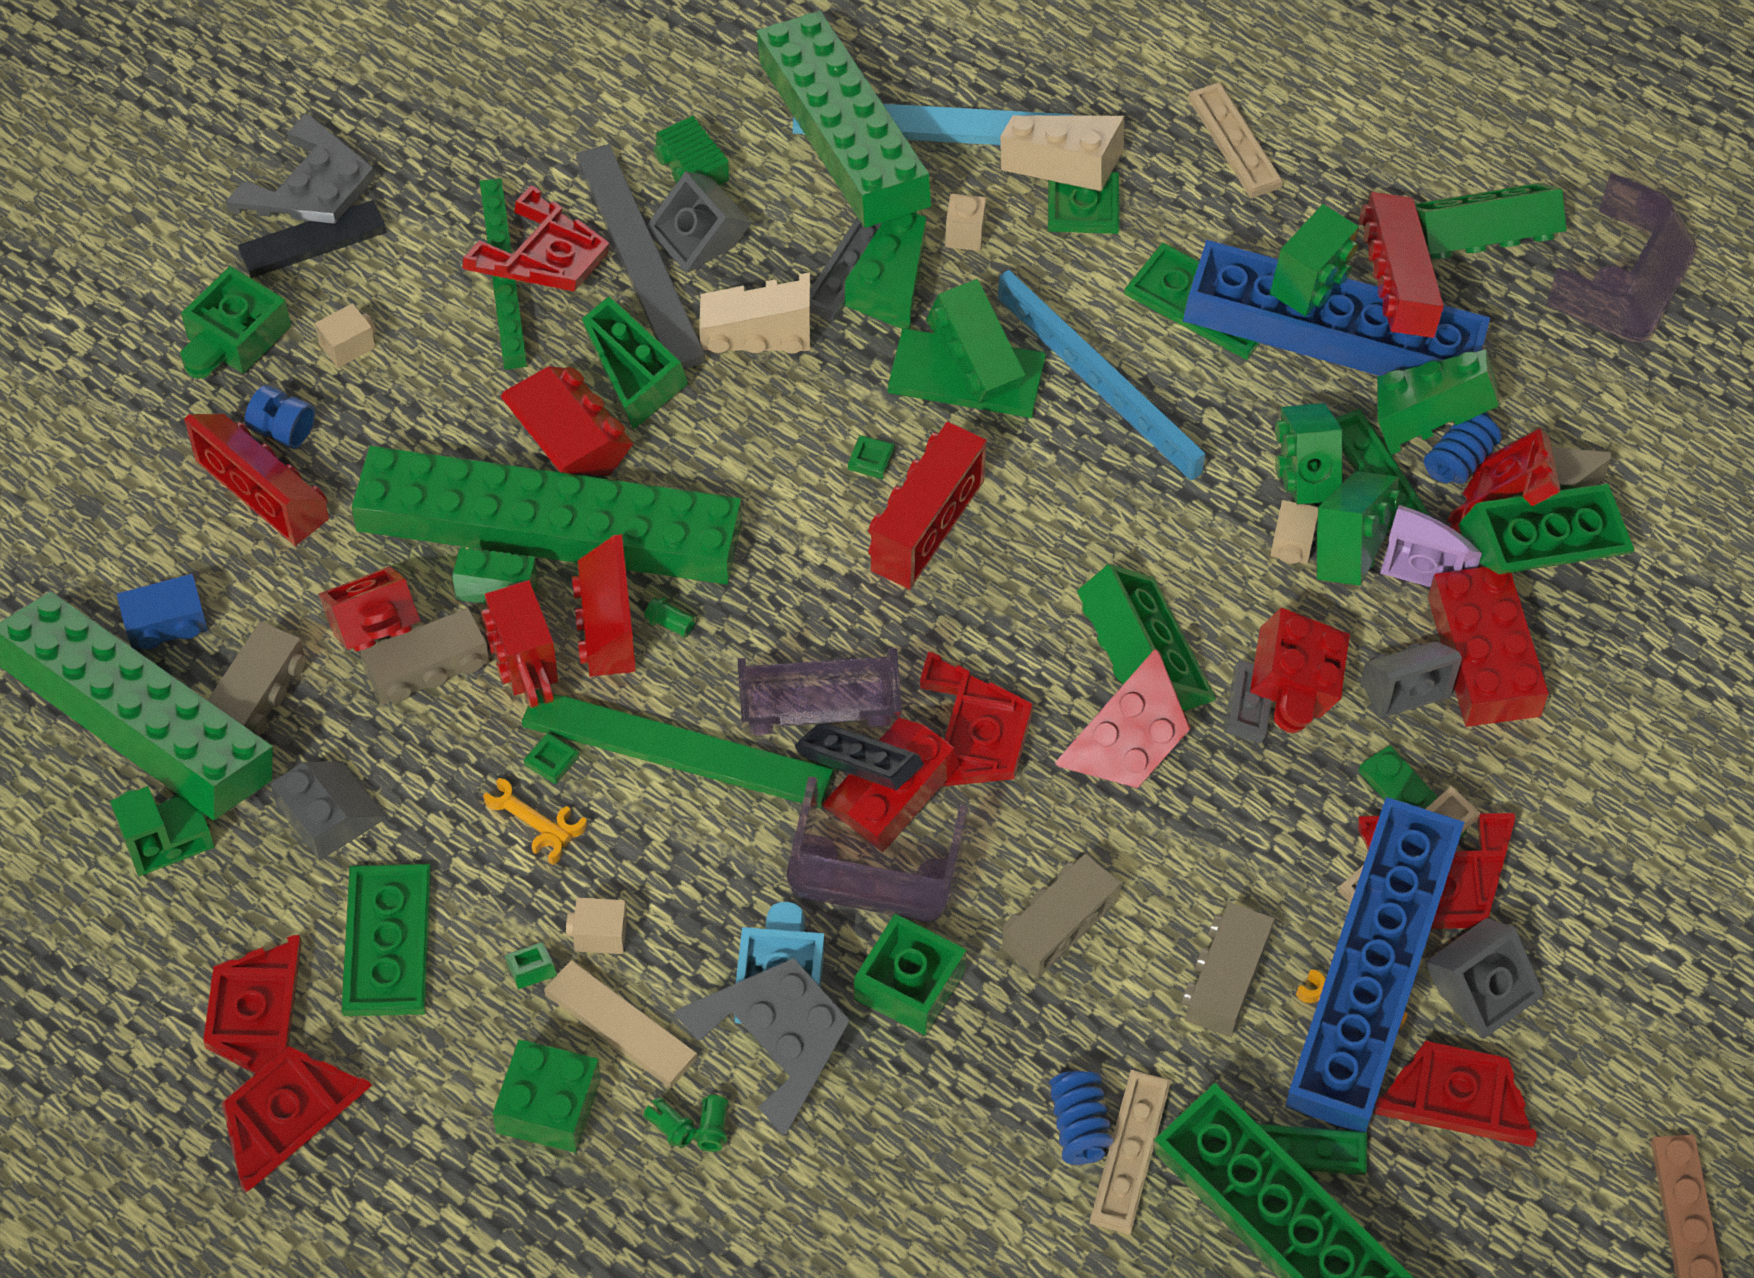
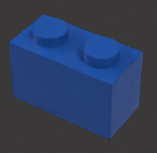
[116,574,208,650]

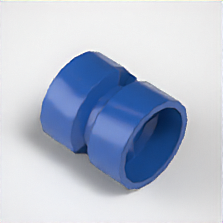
[245,385,316,449]

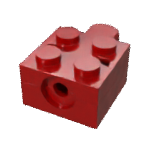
[318,566,420,651]
[481,580,559,709]
[1250,607,1350,733]

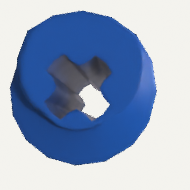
[1424,412,1502,484]
[1049,1071,1113,1165]

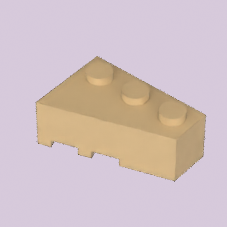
[1000,116,1124,191]
[699,272,810,353]

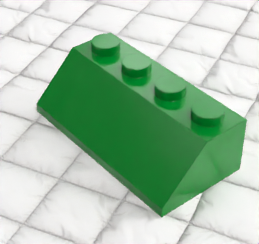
[1415,183,1567,259]
[1458,484,1635,574]
[1076,564,1216,711]

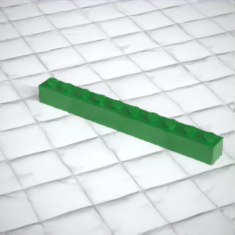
[479,178,527,370]

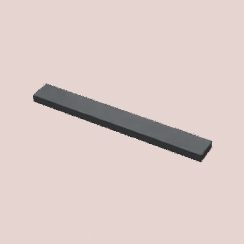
[576,144,705,369]

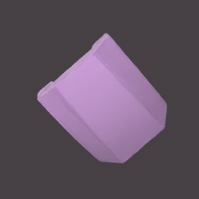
[1380,505,1482,587]

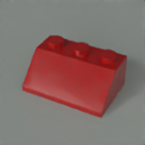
[500,366,634,476]
[572,534,636,677]
[822,718,959,853]

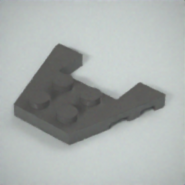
[226,114,375,224]
[674,958,850,1135]

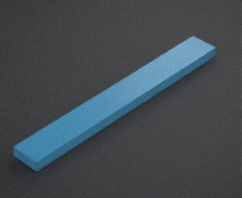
[998,270,1206,480]

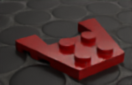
[462,185,609,292]
[1447,428,1560,535]
[919,651,1033,787]
[1357,813,1515,929]

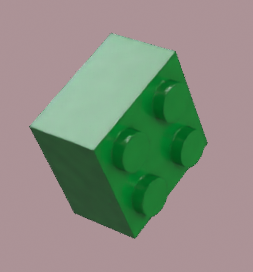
[1270,204,1359,317]
[854,913,967,1036]
[492,1039,601,1153]

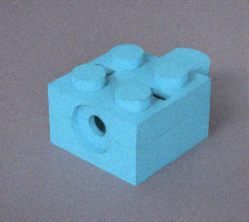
[734,902,824,1024]

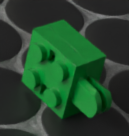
[180,266,291,379]
[1275,403,1342,505]

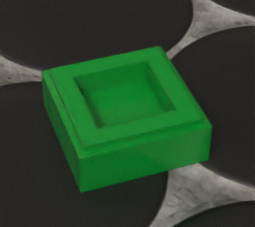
[848,435,895,479]
[524,732,580,785]
[505,942,557,990]

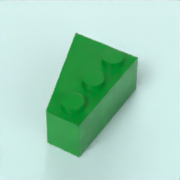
[845,213,926,329]
[926,278,1026,404]
[582,296,688,429]
[1377,349,1499,455]
[1317,471,1403,586]

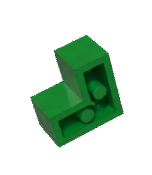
[110,786,215,877]

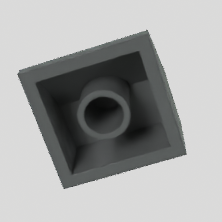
[646,171,752,273]
[1361,641,1462,719]
[270,761,386,861]
[1425,918,1544,1039]

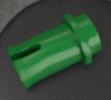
[644,597,696,639]
[694,1095,729,1152]
[643,1097,697,1149]

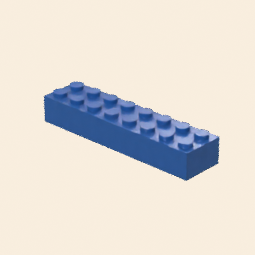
[1183,240,1490,376]
[1285,797,1465,1132]

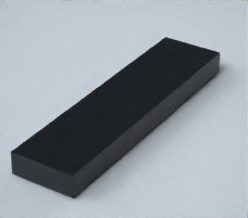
[237,200,387,278]
[794,721,924,790]

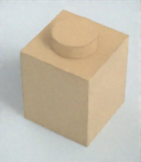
[945,193,986,251]
[315,303,376,368]
[1270,500,1318,564]
[566,898,627,954]

